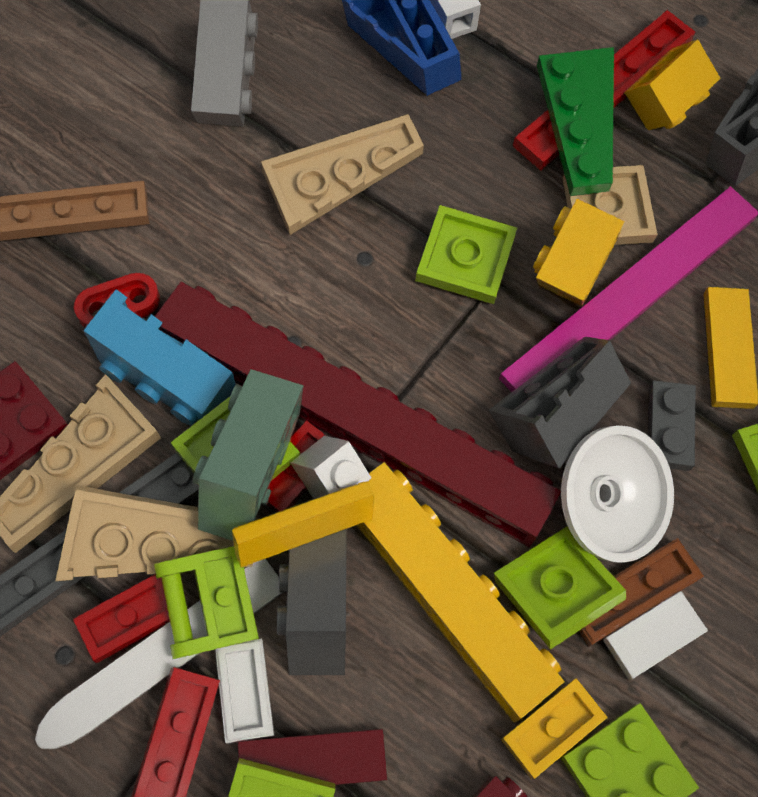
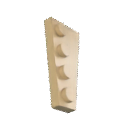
[261,114,424,235]
[0,374,161,553]
[56,485,260,581]

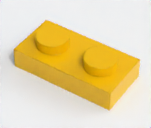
[501,678,608,780]

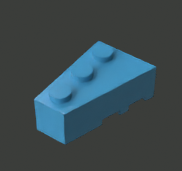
[83,289,235,426]

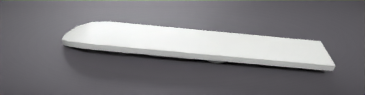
[35,559,283,749]

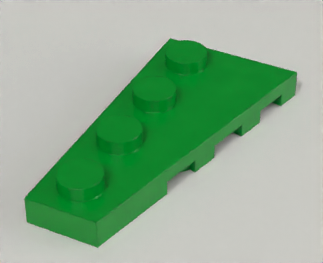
[537,47,614,196]

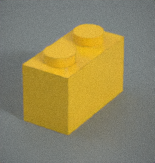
[624,39,721,130]

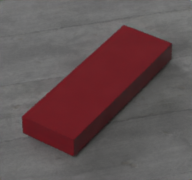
[238,729,387,785]

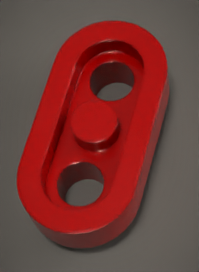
[74,273,160,328]

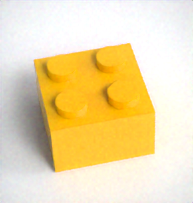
[533,199,625,307]

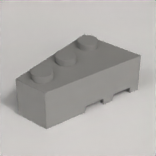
[191,0,258,127]

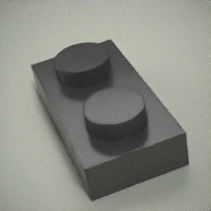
[647,380,696,471]

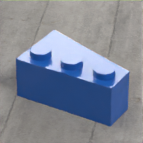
[342,0,462,95]

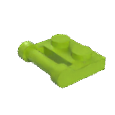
[154,546,259,659]

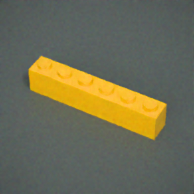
[356,462,565,723]

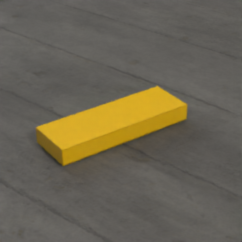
[703,287,758,409]
[232,481,374,568]

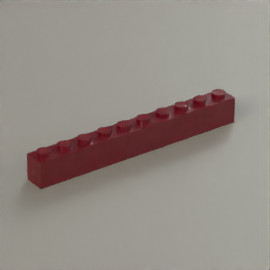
[155,282,561,548]

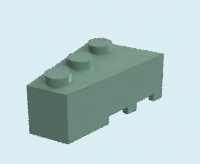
[193,369,304,541]

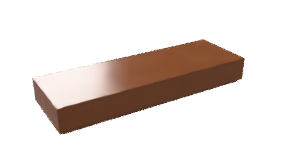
[579,538,704,647]

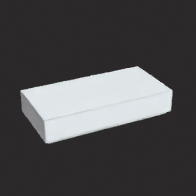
[603,591,708,680]
[215,638,275,744]

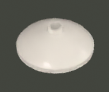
[561,426,674,562]

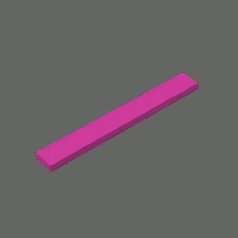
[499,186,758,392]

